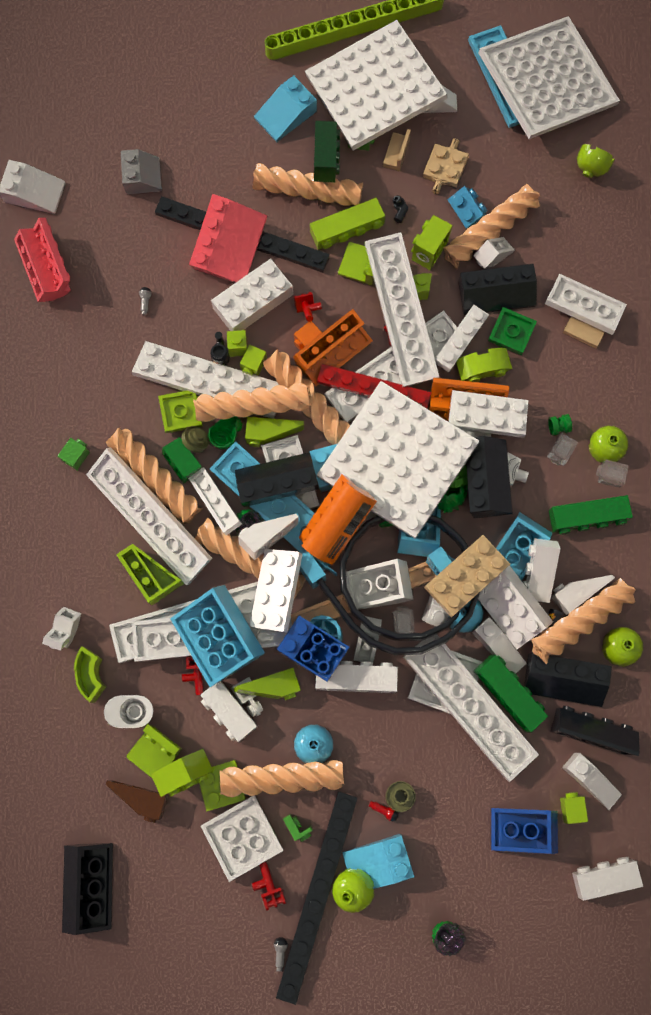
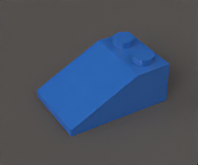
[491,808,558,854]

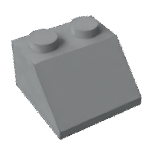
[121,149,162,194]

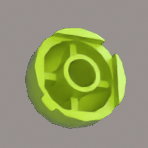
[577,144,615,178]
[589,426,628,464]
[602,627,643,667]
[332,868,375,913]

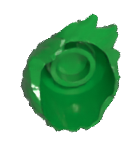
[438,485,468,513]

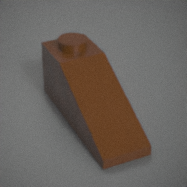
[106,780,168,823]

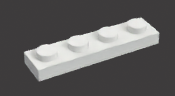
[435,305,489,372]
[188,467,242,536]

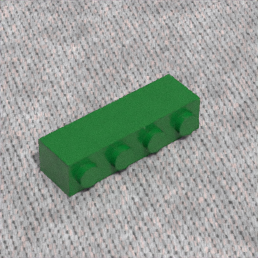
[549,495,633,535]
[473,655,548,732]

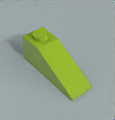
[245,417,304,447]
[233,668,301,701]

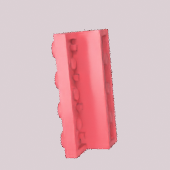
[14,217,71,302]

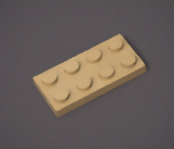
[424,535,510,618]

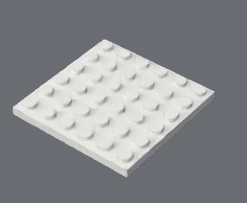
[478,16,620,139]
[305,20,448,151]
[317,381,479,539]

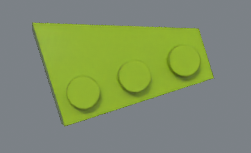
[116,544,184,605]

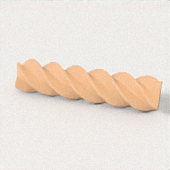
[253,163,363,206]
[443,184,540,269]
[263,349,350,445]
[193,383,312,422]
[106,427,203,523]
[195,518,306,599]
[531,578,636,664]
[219,760,344,797]

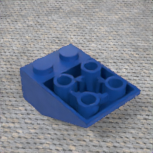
[277,615,350,682]

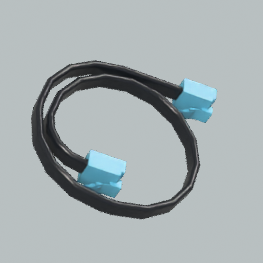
[300,515,480,655]

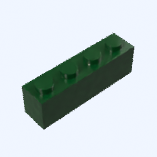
[313,121,340,183]

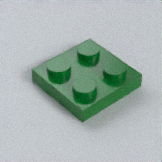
[488,307,537,355]

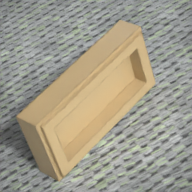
[563,316,605,349]

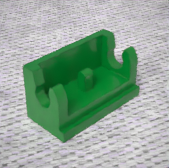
[162,437,202,484]

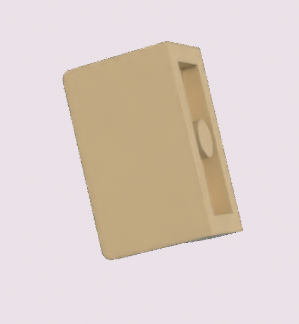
[383,129,411,171]

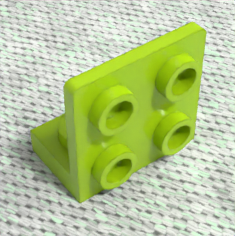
[338,242,374,285]
[126,724,182,778]

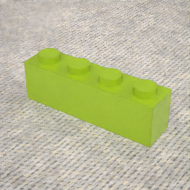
[310,197,385,250]

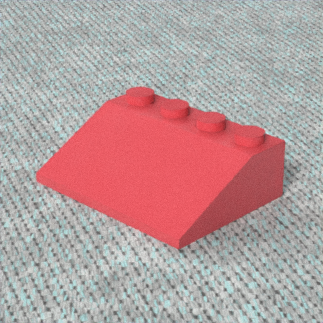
[189,194,268,283]

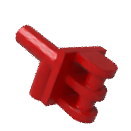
[293,292,322,322]
[182,656,203,695]
[252,862,286,911]

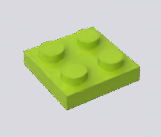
[158,391,203,433]
[199,760,246,812]

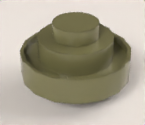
[181,426,209,453]
[385,781,416,812]

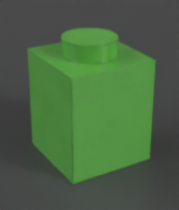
[58,438,90,470]

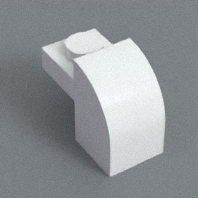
[42,607,81,651]

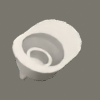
[104,695,153,728]

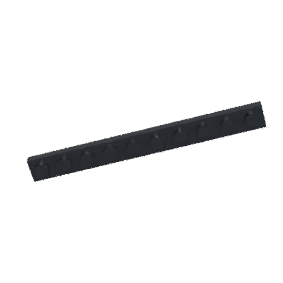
[155,196,330,273]
[276,791,358,1005]

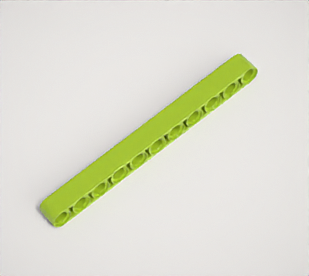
[265,0,444,60]

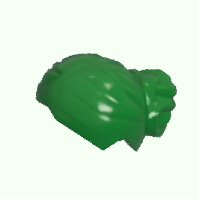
[208,416,242,449]

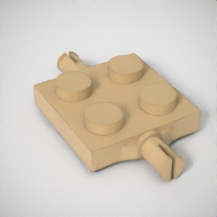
[423,138,469,194]

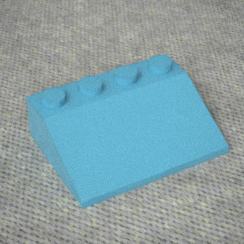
[170,585,265,687]

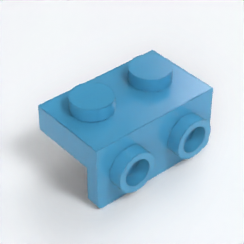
[447,186,488,229]

